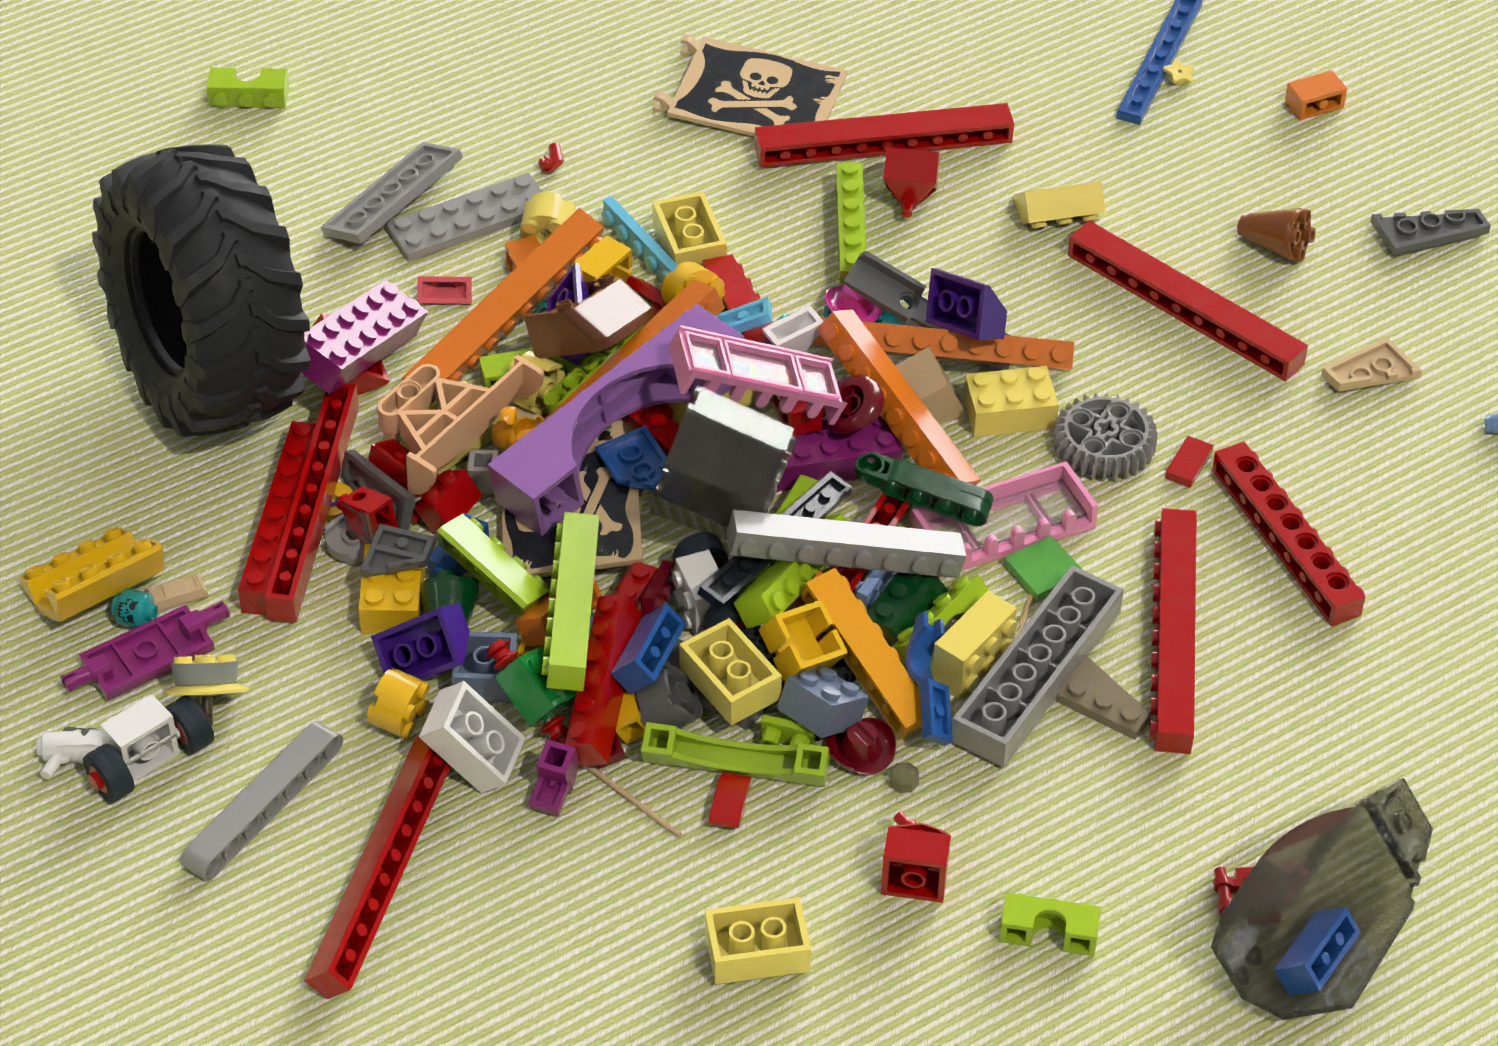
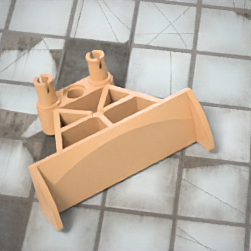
[377,355,544,495]

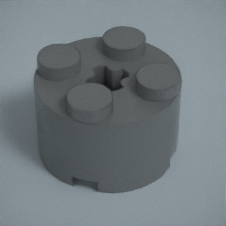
[635,666,703,729]

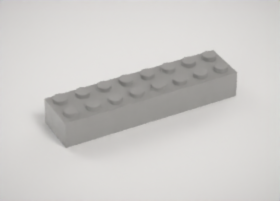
[952,565,1124,768]

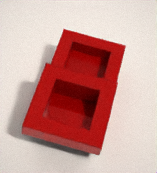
[708,772,752,829]

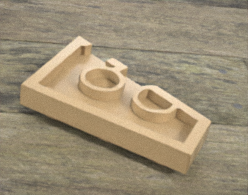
[1321,337,1422,392]

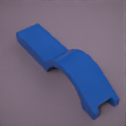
[905,612,953,746]

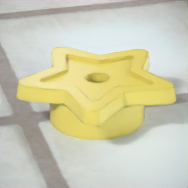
[1163,59,1194,85]

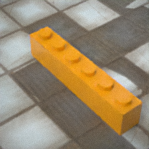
[800,568,922,740]

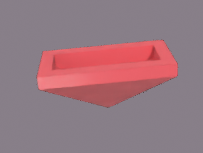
[417,276,472,304]

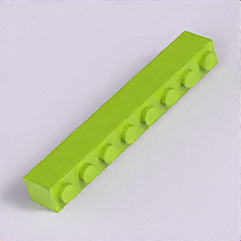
[542,512,600,691]

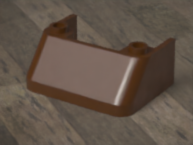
[524,273,655,358]

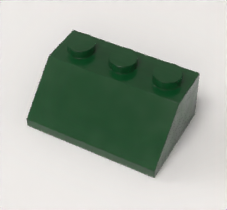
[867,572,949,647]

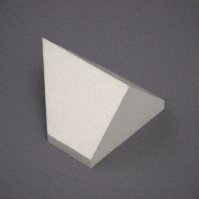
[762,305,824,352]

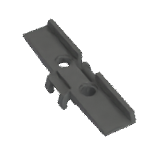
[843,251,1011,371]

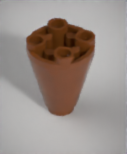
[1237,208,1316,262]

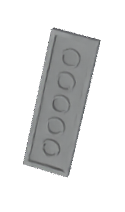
[321,142,463,244]
[386,172,543,262]

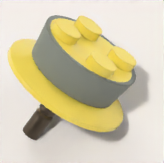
[163,654,249,726]

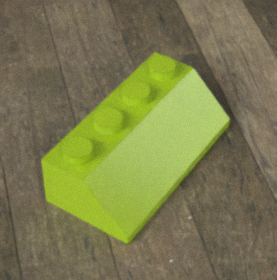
[437,514,549,617]

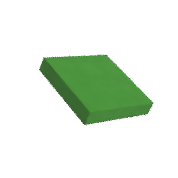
[1003,535,1083,601]

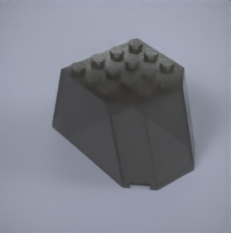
[650,385,797,541]

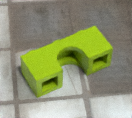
[207,67,289,108]
[999,893,1101,956]

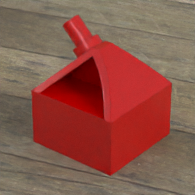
[883,147,940,218]
[881,811,951,903]

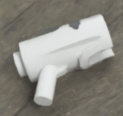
[37,727,104,780]

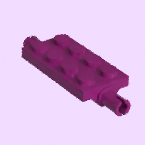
[60,600,230,701]

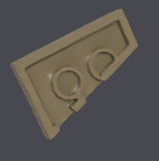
[1056,656,1150,740]

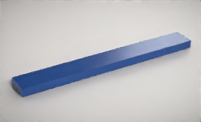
[1116,0,1203,125]

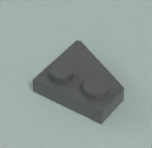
[360,524,436,577]

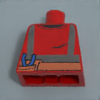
[337,486,398,544]

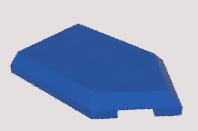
[594,425,669,491]

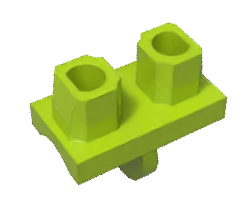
[761,714,816,745]

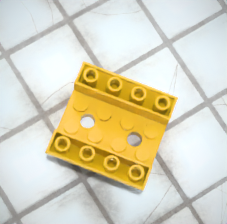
[18,527,164,622]

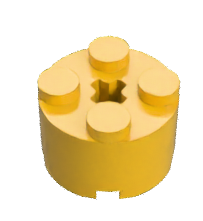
[661,262,725,305]
[367,668,430,740]

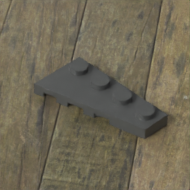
[1370,209,1491,256]
[340,450,415,530]

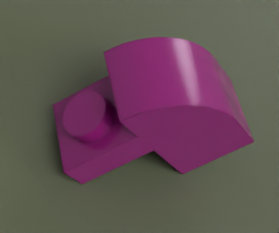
[528,739,579,817]

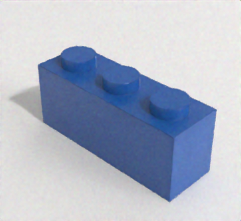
[611,603,686,695]
[1274,907,1361,996]

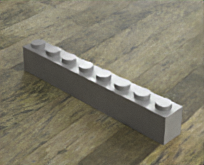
[726,510,966,578]

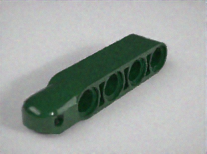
[854,452,994,527]

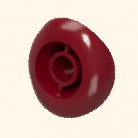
[827,375,884,434]
[826,718,896,775]

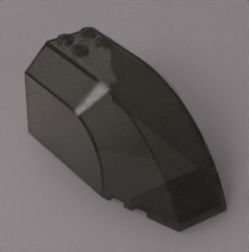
[1211,778,1433,1020]

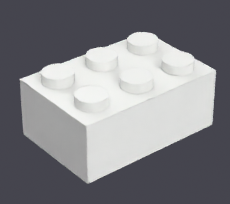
[419,681,526,793]

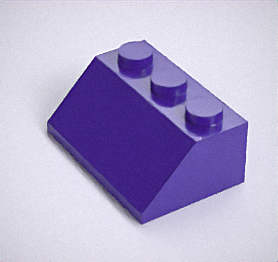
[546,262,591,365]
[925,268,1007,340]
[371,603,470,680]

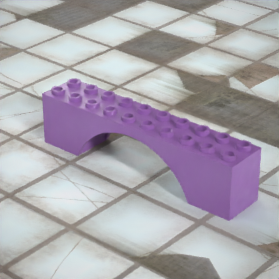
[487,304,750,537]

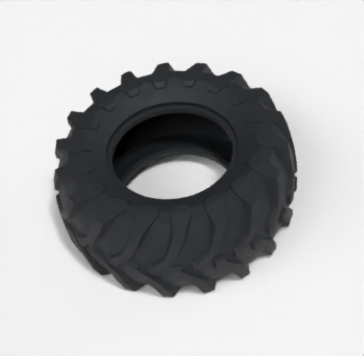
[92,144,311,437]

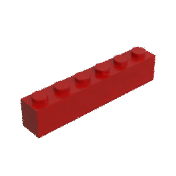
[565,593,641,767]

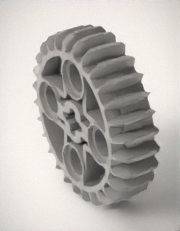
[1053,393,1158,481]

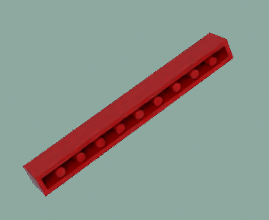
[754,103,1015,167]
[1068,220,1308,382]
[702,254,826,437]
[264,383,359,623]
[1149,508,1197,754]
[304,736,451,999]

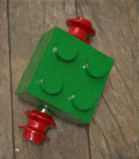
[485,638,577,744]

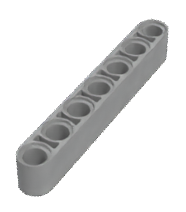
[180,721,343,881]

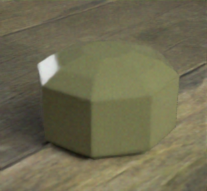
[889,762,919,793]

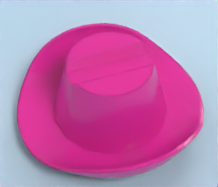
[825,284,884,322]

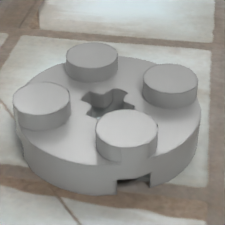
[325,514,365,567]

